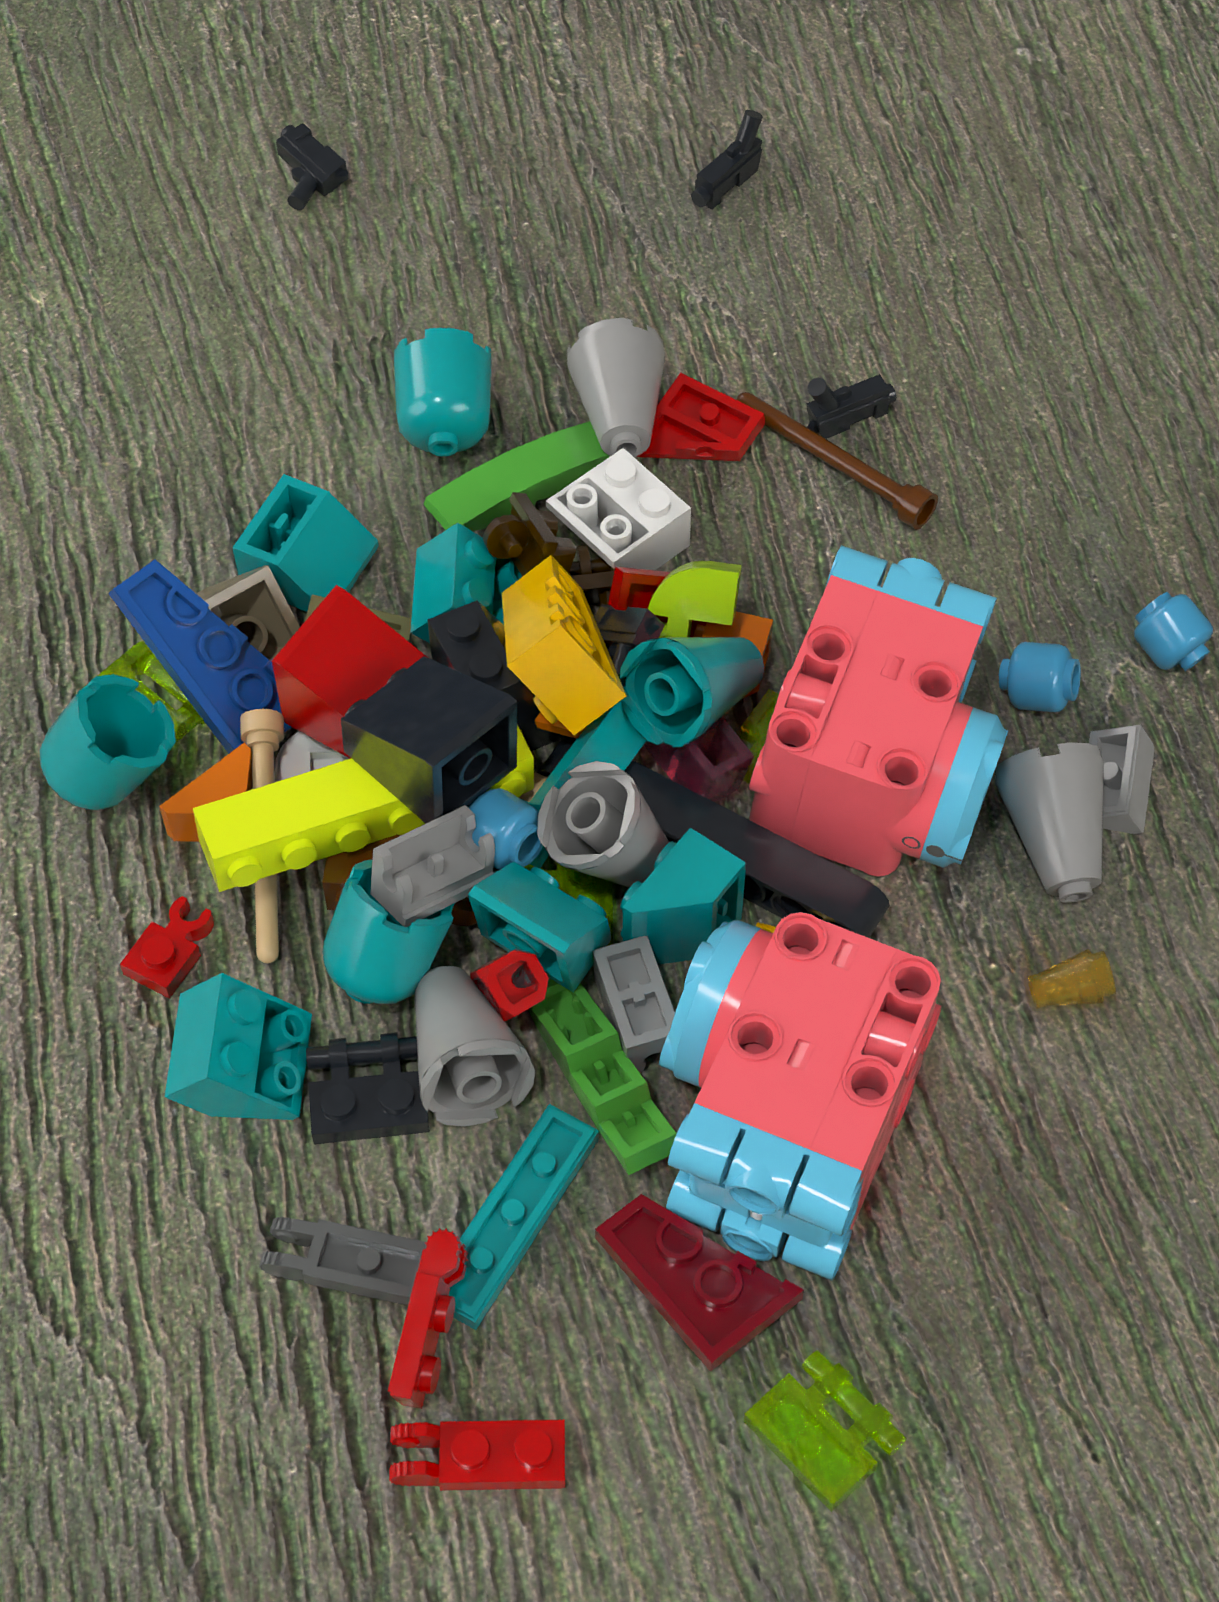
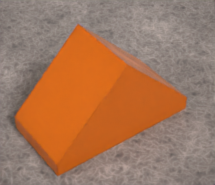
[159,742,253,842]

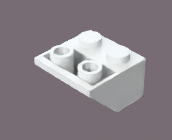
[546,448,691,570]

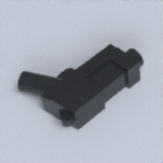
[691,110,763,210]
[276,123,349,210]
[806,374,897,439]
[593,604,665,687]

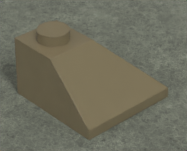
[196,565,300,660]

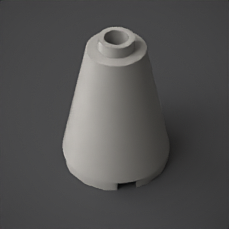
[567,318,665,457]
[995,742,1104,903]
[537,761,669,888]
[415,966,535,1127]

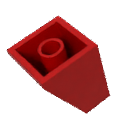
[272,585,427,758]

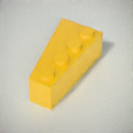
[502,555,626,735]

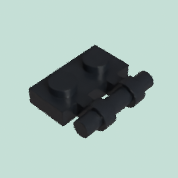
[306,1032,430,1145]

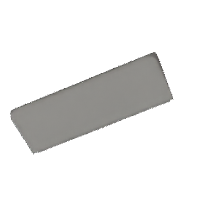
[1089,724,1155,834]

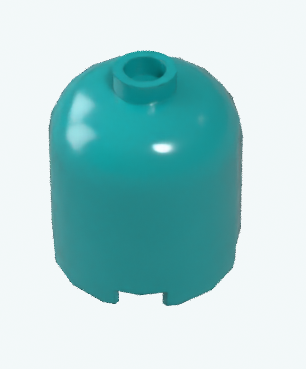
[394,328,492,456]
[40,674,176,810]
[322,860,455,1004]

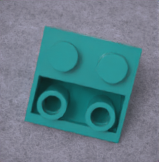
[232,474,379,612]
[410,523,522,643]
[620,828,746,965]
[164,973,312,1120]

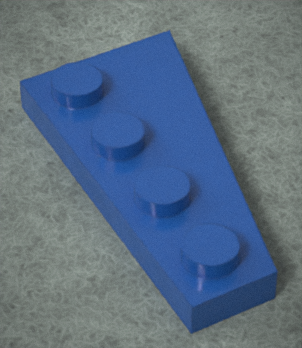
[108,559,291,754]

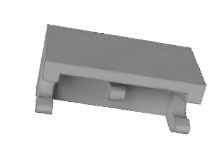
[370,805,495,927]
[593,936,675,1073]

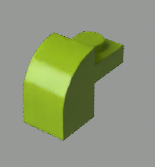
[648,561,742,638]

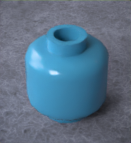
[1134,592,1213,671]
[999,642,1081,713]
[467,788,543,870]

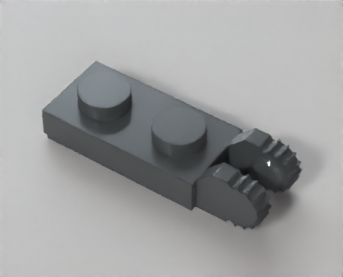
[259,1216,427,1305]

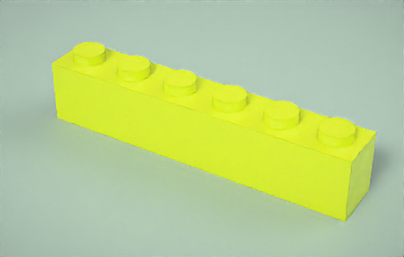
[193,725,534,892]

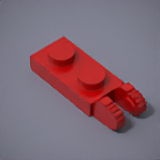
[388,1228,469,1409]
[389,1419,565,1491]

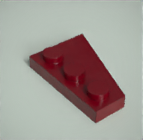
[595,1194,804,1372]

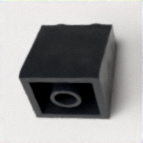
[428,600,564,751]
[341,656,517,823]

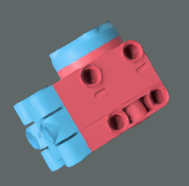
[749,545,1008,877]
[659,912,942,1281]

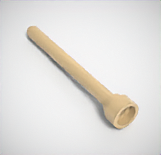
[240,709,284,964]

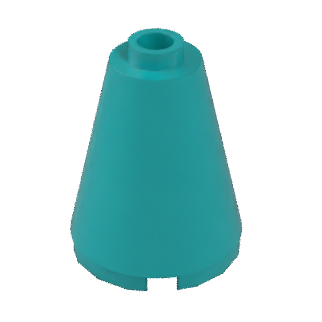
[620,637,764,747]

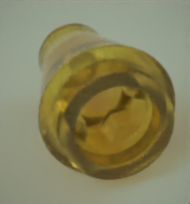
[1027,949,1116,1009]

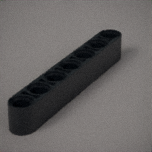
[537,735,890,938]

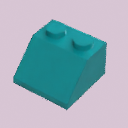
[468,862,611,993]

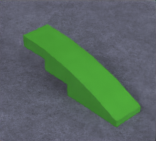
[423,421,610,532]
[527,979,677,1175]

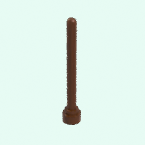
[736,392,938,530]

